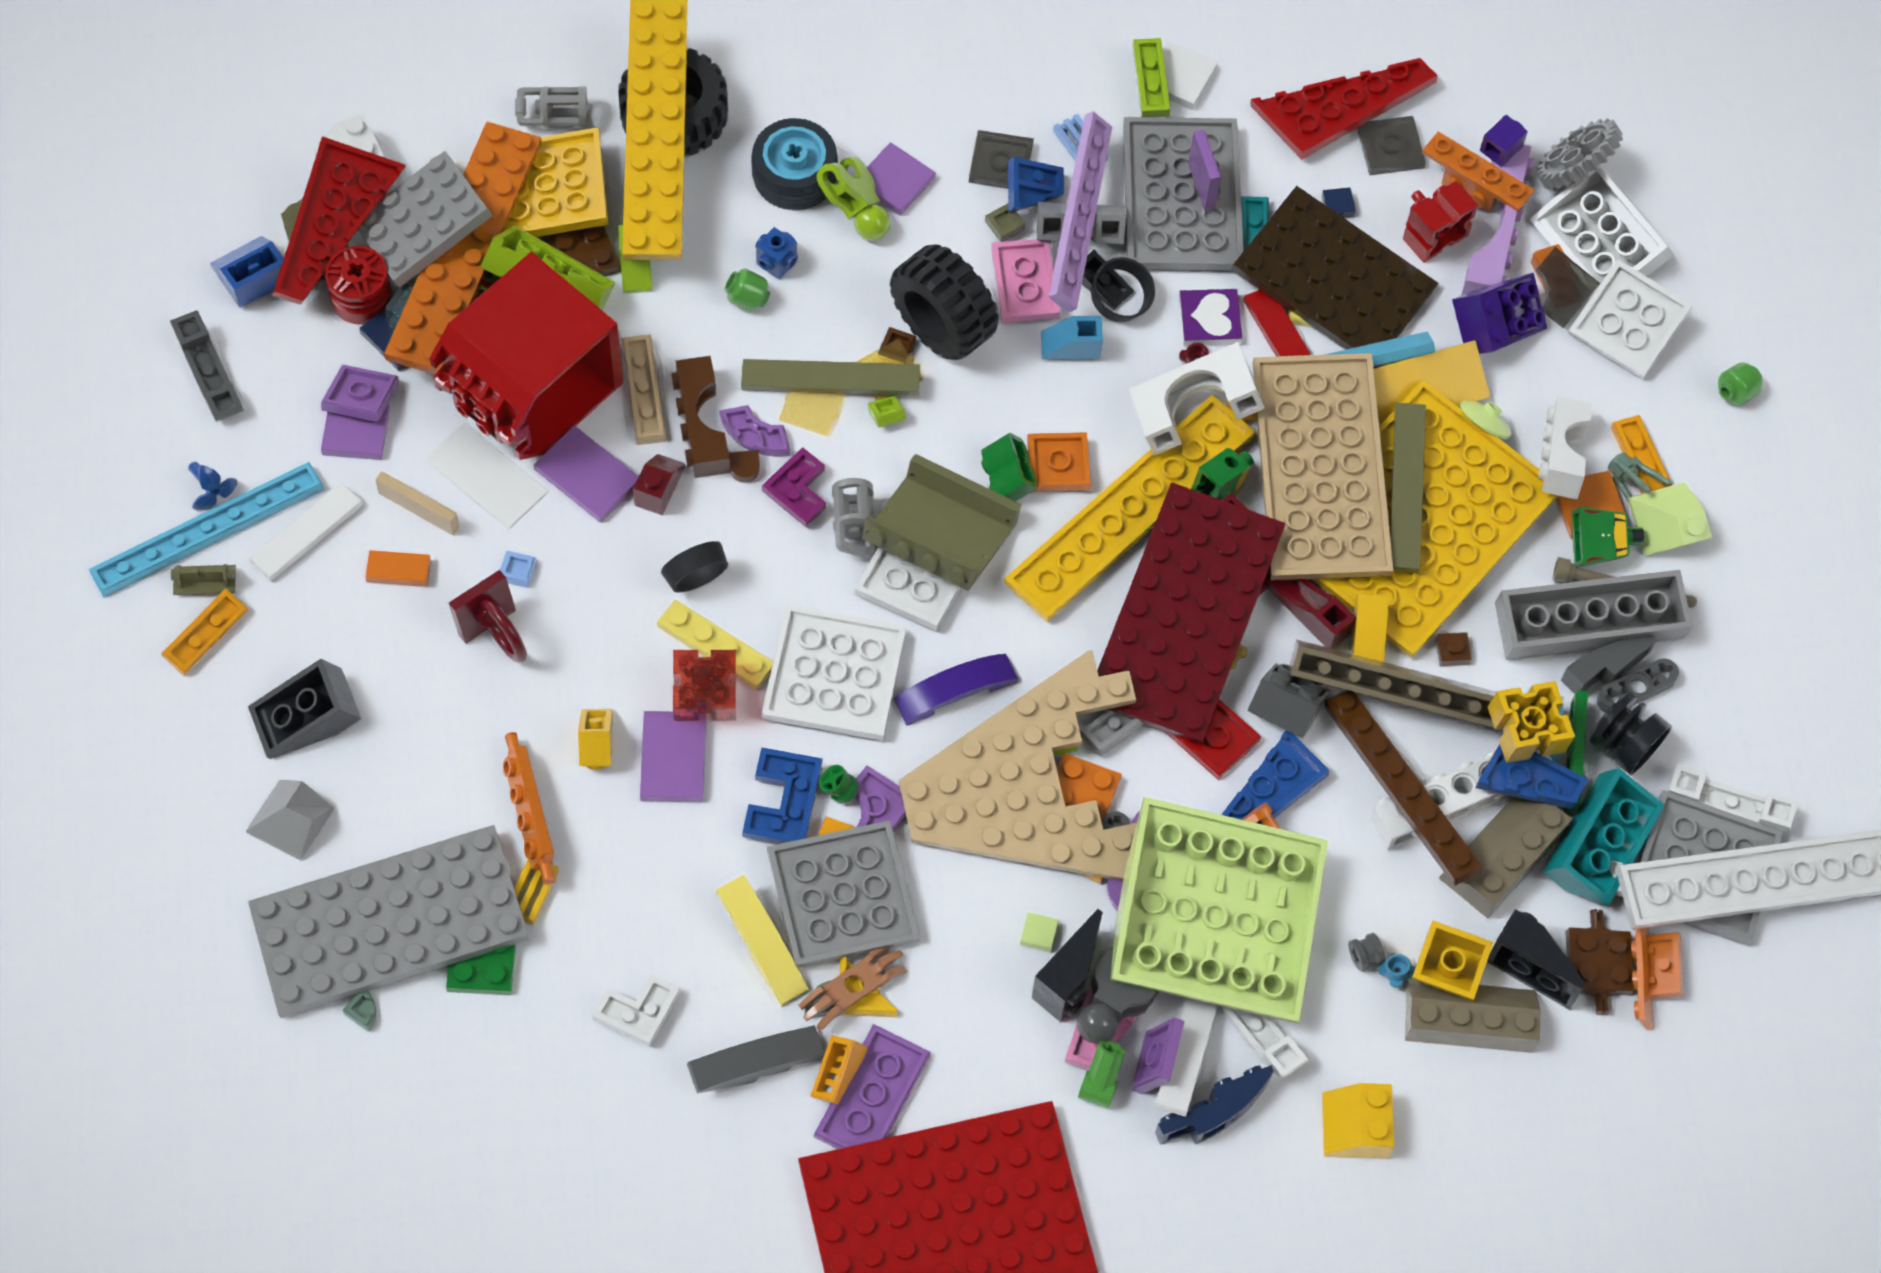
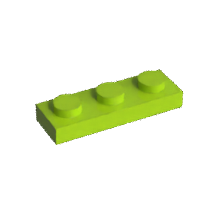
[1132,38,1170,117]

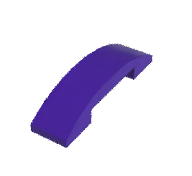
[894,653,1019,726]

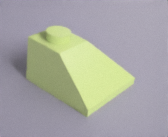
[1628,482,1712,556]

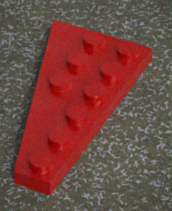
[1250,58,1438,160]
[272,136,406,305]

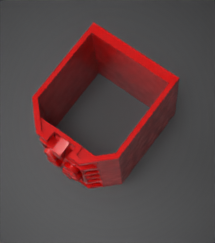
[429,251,624,460]

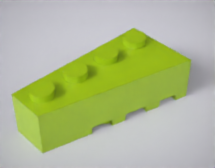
[480,226,615,311]

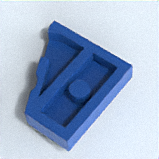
[1008,157,1064,213]

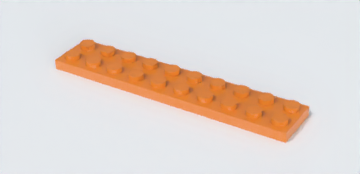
[384,121,542,374]

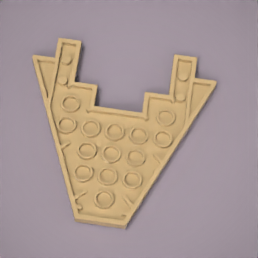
[899,650,1137,881]

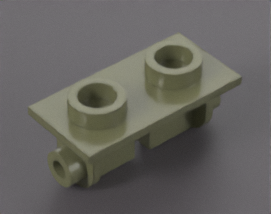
[171,564,236,595]

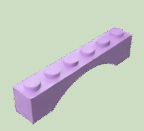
[1461,145,1534,295]

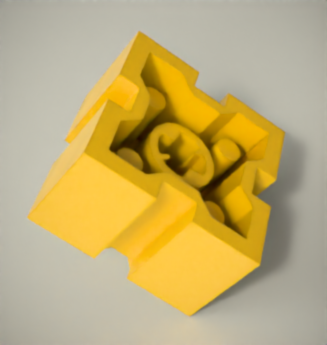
[1488,681,1575,763]

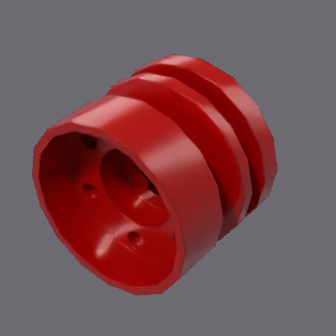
[325,246,393,324]

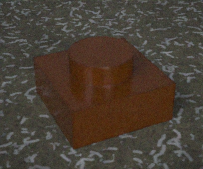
[1435,632,1472,667]

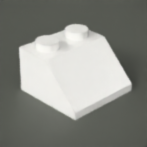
[313,113,384,157]

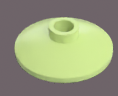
[1460,400,1511,439]

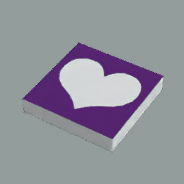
[1178,289,1242,346]

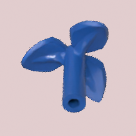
[188,461,237,510]

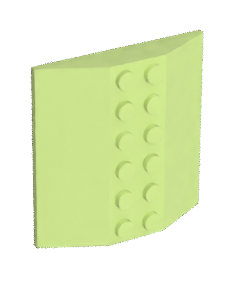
[1110,797,1328,1023]

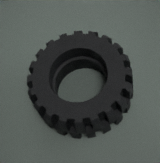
[618,48,728,156]
[889,244,999,360]

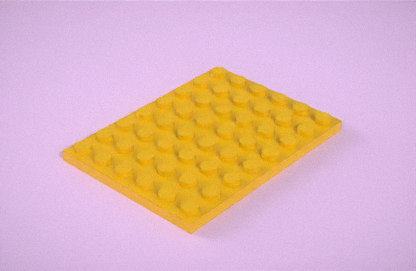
[1312,380,1558,659]

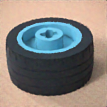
[751,118,838,210]

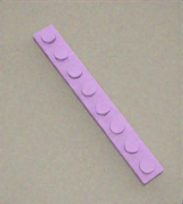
[1049,111,1112,313]

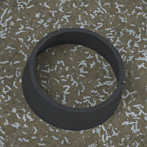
[1091,257,1155,322]
[661,541,728,593]

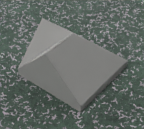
[246,780,334,861]

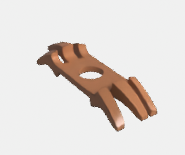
[798,948,907,1031]

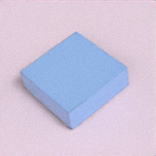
[500,551,537,588]

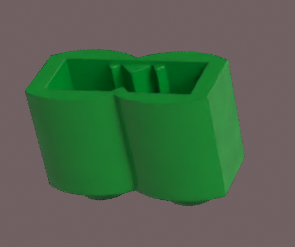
[981,432,1038,502]

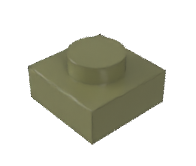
[985,203,1025,242]

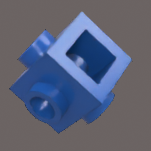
[755,227,798,280]

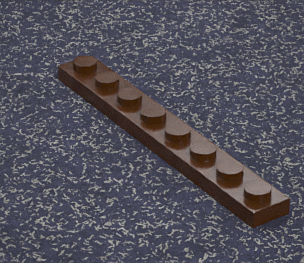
[1324,690,1482,886]

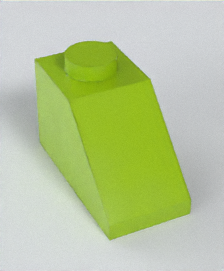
[618,225,652,293]

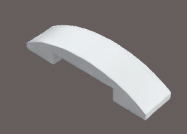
[1668,764,1799,831]
[1219,1005,1308,1079]

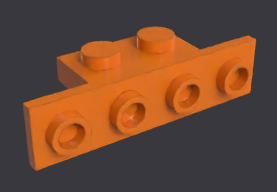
[1422,131,1534,213]
[1631,927,1684,1030]

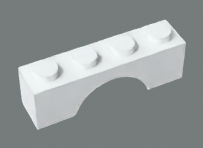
[1538,395,1592,499]

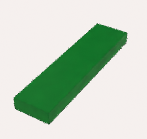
[1563,690,1588,816]

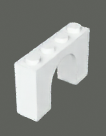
[1129,342,1265,456]

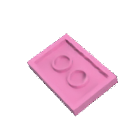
[991,239,1060,323]

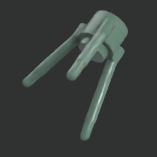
[1608,452,1671,503]

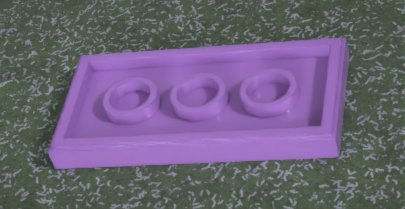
[814,1024,931,1149]

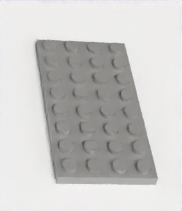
[248,825,530,1019]

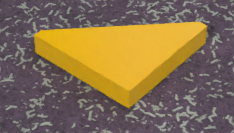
[839,956,897,1017]

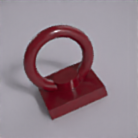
[448,569,527,663]

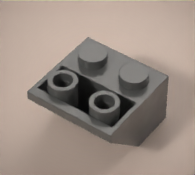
[1247,663,1330,738]

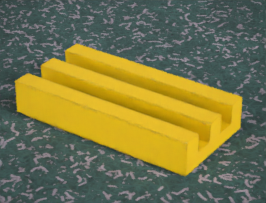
[514,858,559,926]

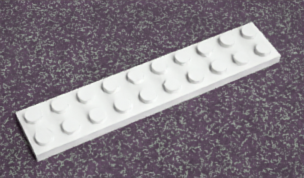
[1616,830,1881,929]

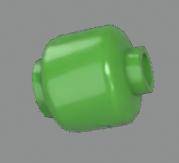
[725,268,770,312]
[1718,362,1762,405]

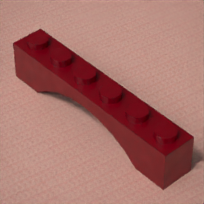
[1222,492,1357,649]

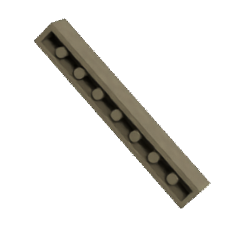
[1288,639,1503,730]

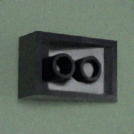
[248,658,361,759]
[1031,909,1103,1022]
[1487,909,1585,1010]

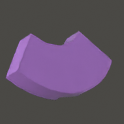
[719,405,790,457]

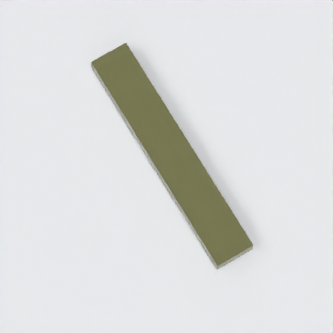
[741,359,920,396]
[1390,402,1426,573]

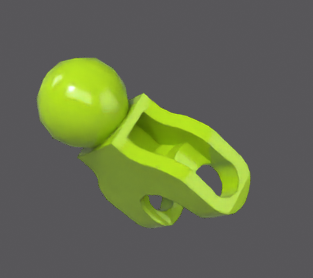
[817,157,891,241]

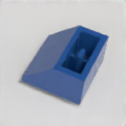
[210,236,284,308]

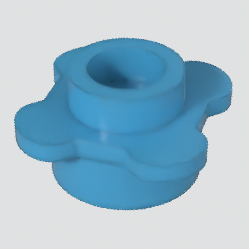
[1378,954,1415,988]

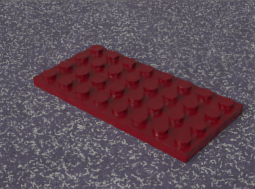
[1097,482,1286,745]

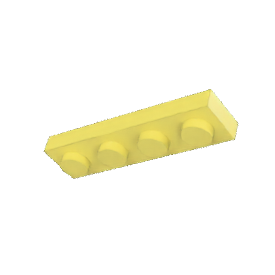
[657,599,773,691]

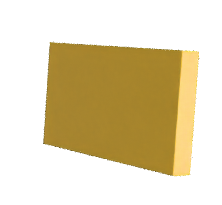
[1373,340,1490,426]

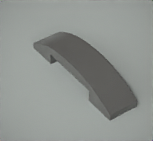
[170,310,244,422]

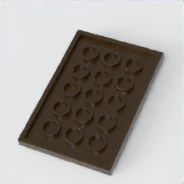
[1231,185,1439,368]

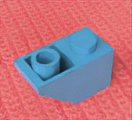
[1041,316,1103,359]

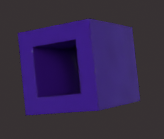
[1479,114,1528,167]

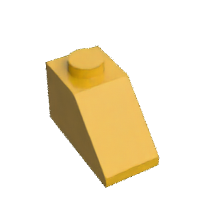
[578,709,613,770]

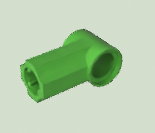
[1078,1040,1126,1109]

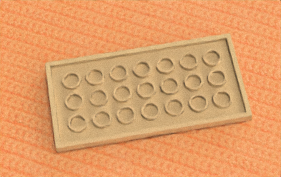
[1252,353,1393,580]

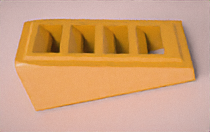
[810,1035,868,1105]

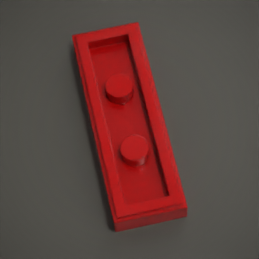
[1243,290,1311,357]

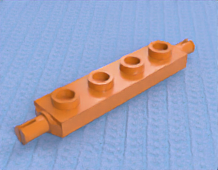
[503,732,556,885]

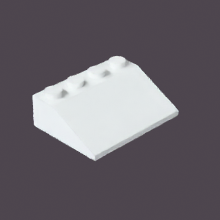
[1530,166,1674,295]

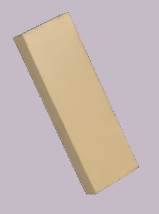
[375,472,459,536]

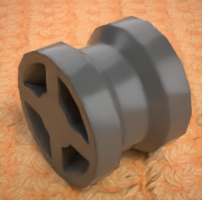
[1348,932,1385,971]

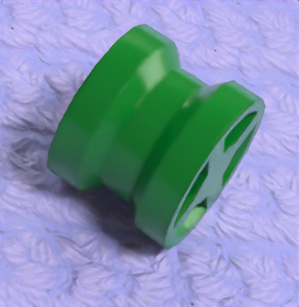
[819,765,859,804]

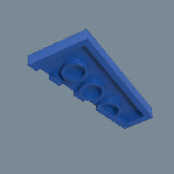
[1221,730,1329,825]

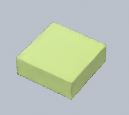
[1020,912,1059,952]

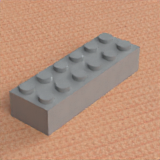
[1495,570,1693,660]

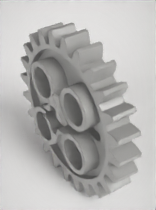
[1536,118,1623,190]

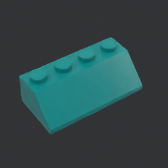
[1543,767,1665,905]

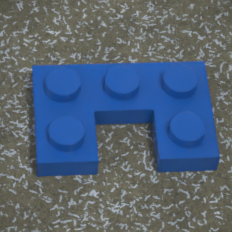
[742,747,823,844]

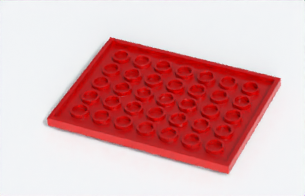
[798,1101,1098,1273]

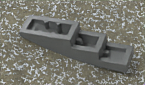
[687,1025,825,1094]

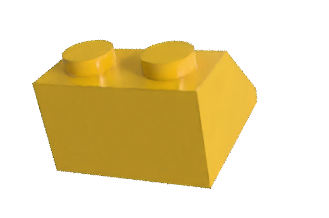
[1412,920,1494,1001]
[1322,1083,1394,1159]

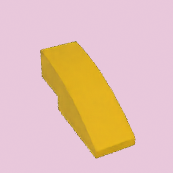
[1351,594,1389,693]

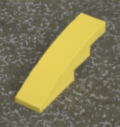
[716,874,809,1006]

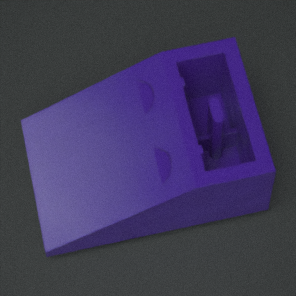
[1452,272,1548,354]

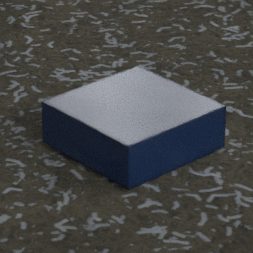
[1321,187,1356,218]

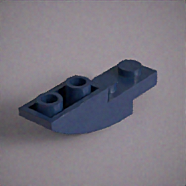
[1155,1065,1274,1145]

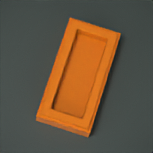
[365,550,431,587]

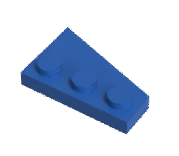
[1475,744,1588,809]

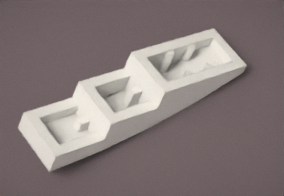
[1154,998,1218,1117]

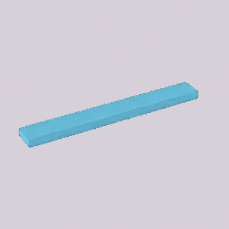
[88,462,324,598]

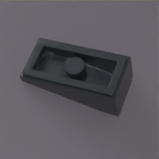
[1082,249,1134,310]

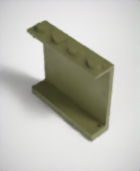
[861,453,1022,591]

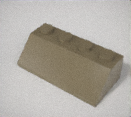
[1439,796,1572,919]
[1405,978,1540,1053]

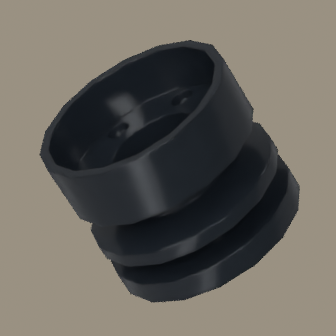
[1589,692,1672,776]

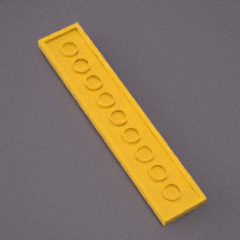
[622,0,688,260]
[1004,394,1256,623]

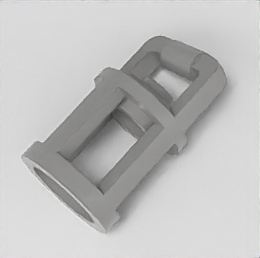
[515,86,588,127]
[832,478,875,558]

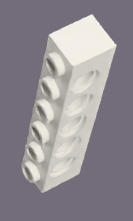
[1370,750,1552,851]

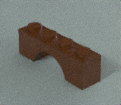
[671,355,730,478]

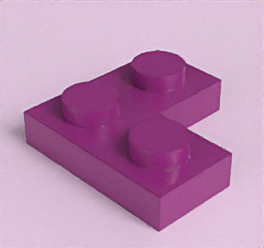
[762,447,826,527]

